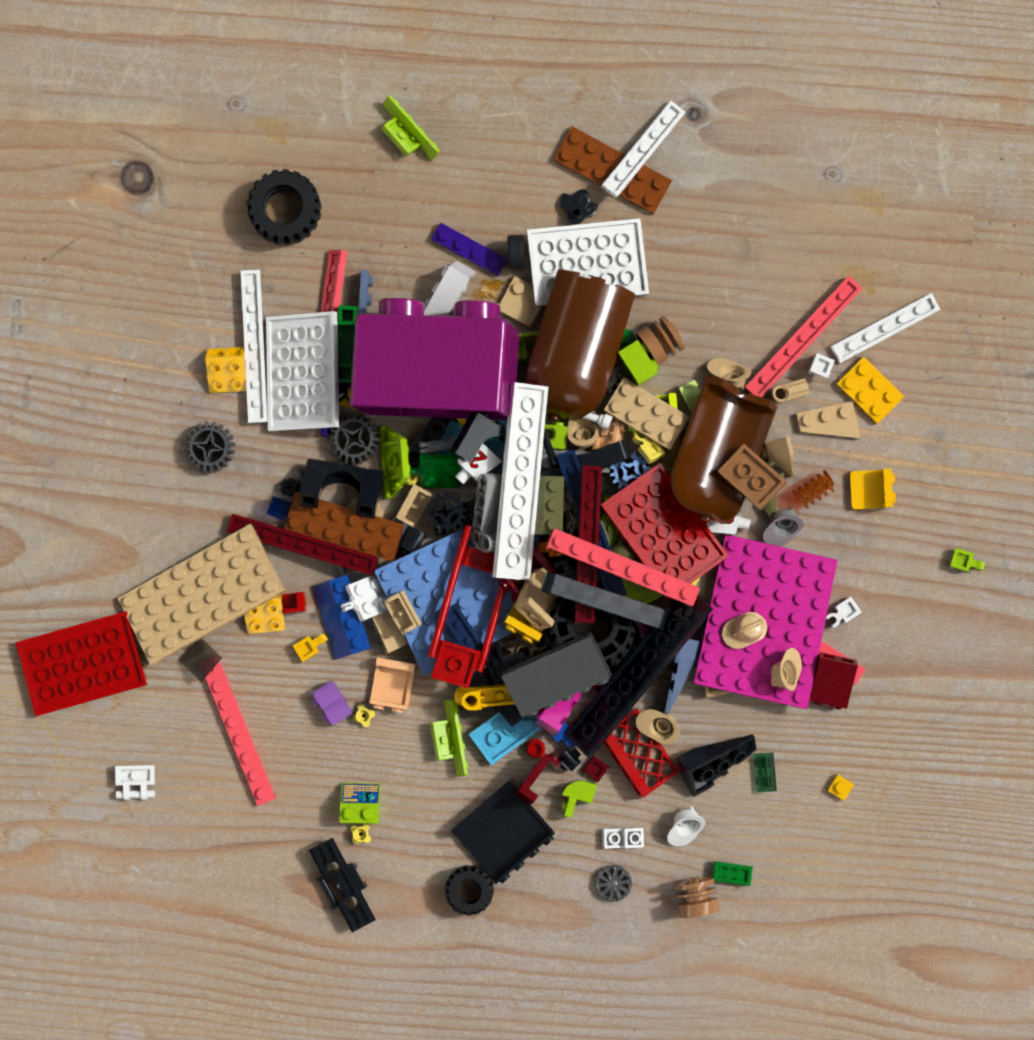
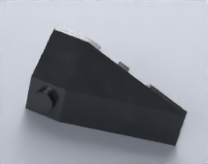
[677,734,757,797]

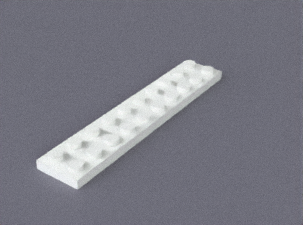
[492,382,548,581]

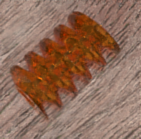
[792,470,835,509]

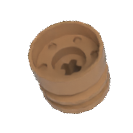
[635,315,685,366]
[674,877,720,918]

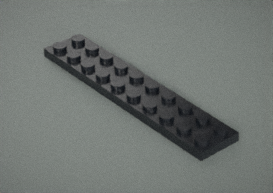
[565,595,713,758]

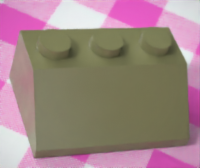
[534,476,564,536]

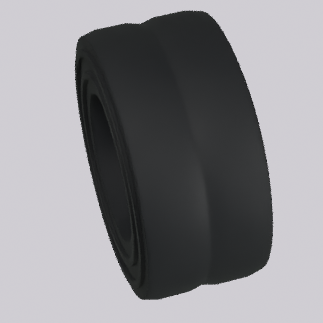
[507,235,525,270]

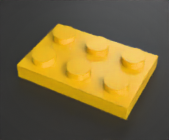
[836,357,904,424]

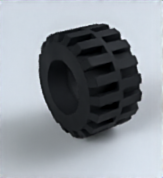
[445,865,494,916]

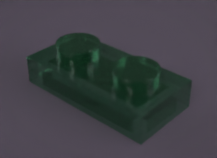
[754,752,777,792]

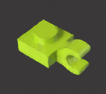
[949,548,985,572]

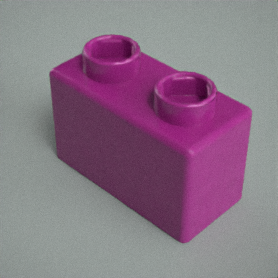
[350,298,519,420]

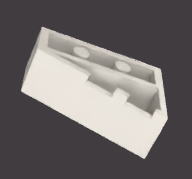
[424,261,476,316]

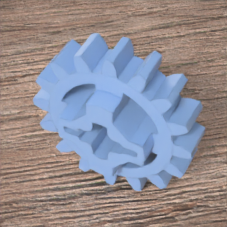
[610,451,651,489]

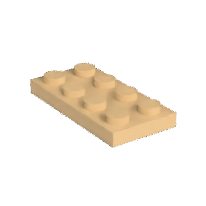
[604,377,689,450]

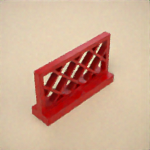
[603,708,680,799]

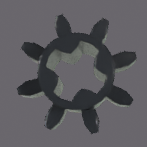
[558,748,582,772]

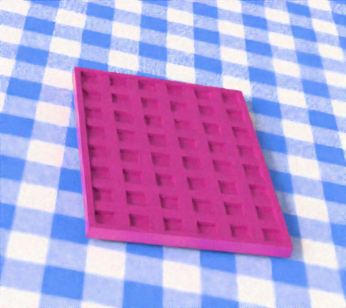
[693,534,838,710]

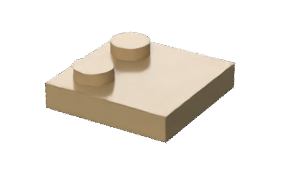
[499,276,542,328]

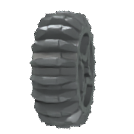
[328,413,380,465]
[184,421,236,473]

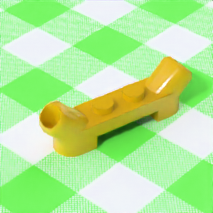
[454,684,515,710]

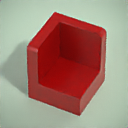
[282,592,307,613]

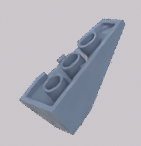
[664,639,701,714]

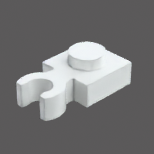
[826,596,862,628]

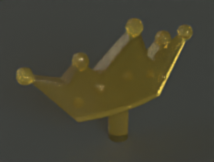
[478,279,507,301]

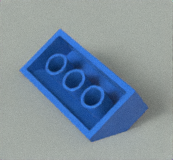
[312,575,372,660]

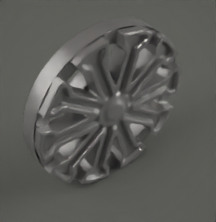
[596,865,632,902]

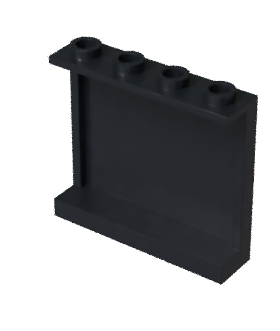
[451,780,555,884]

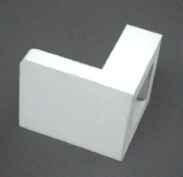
[807,353,835,379]

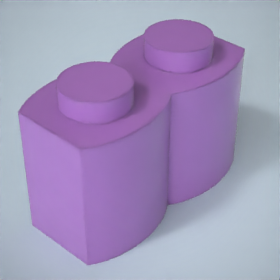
[312,681,353,726]

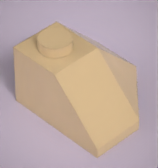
[762,436,796,477]

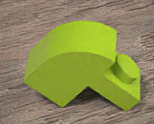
[561,780,597,818]

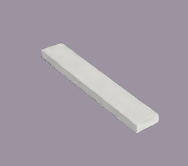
[601,101,685,198]
[830,293,941,364]

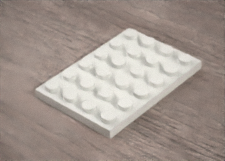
[526,218,649,307]
[266,311,339,432]

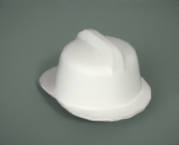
[667,806,705,846]

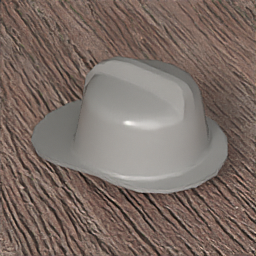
[763,507,804,546]

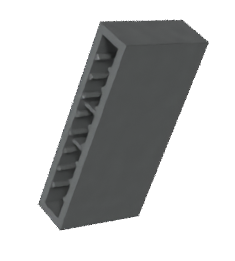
[501,632,611,717]

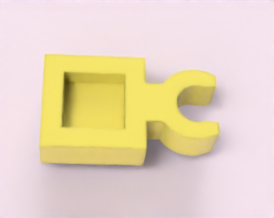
[633,433,666,464]

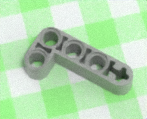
[471,473,502,553]

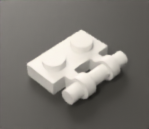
[115,765,156,801]

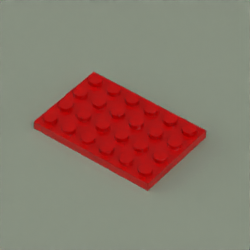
[600,463,729,600]
[15,611,148,716]

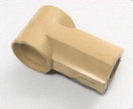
[770,378,810,404]

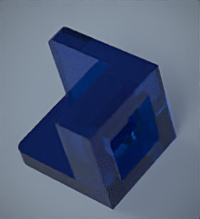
[266,496,292,522]

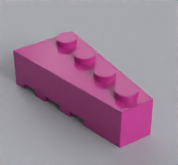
[535,692,581,736]

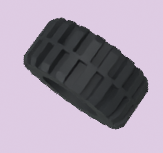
[247,169,322,245]

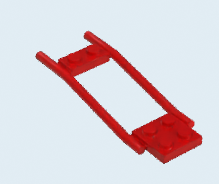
[427,525,506,689]

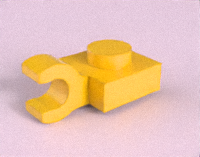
[293,633,329,662]

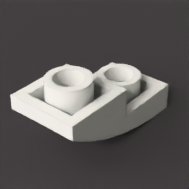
[602,828,644,849]

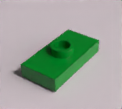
[712,861,753,886]

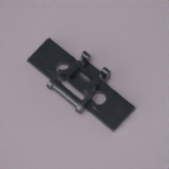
[309,837,376,932]

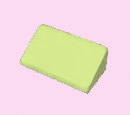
[678,380,701,415]

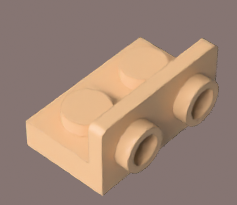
[592,412,628,450]

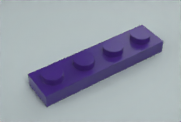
[432,223,507,276]

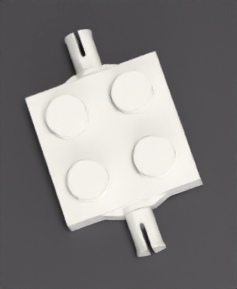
[340,574,388,622]

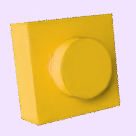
[827,774,854,801]

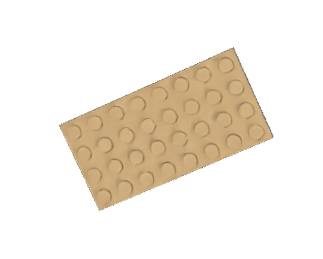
[118,524,286,666]

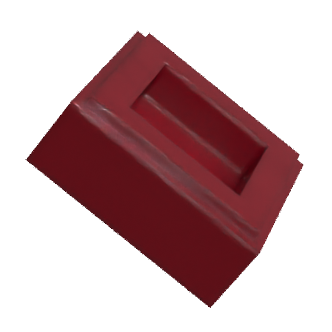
[583,756,609,782]

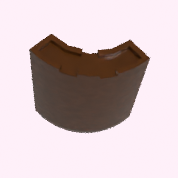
[527,269,635,422]
[671,375,777,524]

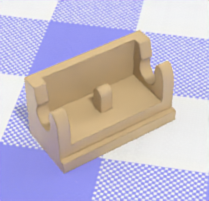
[396,484,433,528]
[383,590,422,635]
[370,611,407,654]

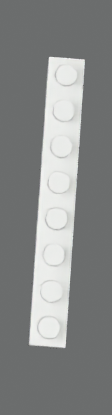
[241,270,268,423]

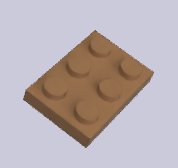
[718,444,787,511]

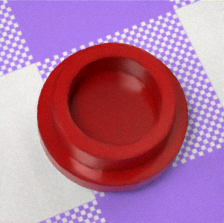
[526,739,545,758]

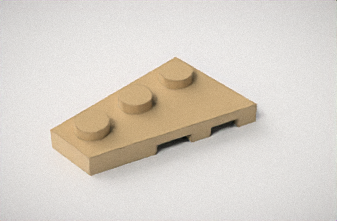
[796,401,861,439]

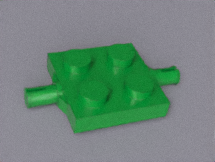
[409,454,461,488]

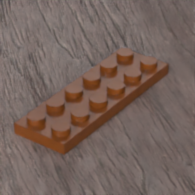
[554,126,672,215]
[284,492,405,561]

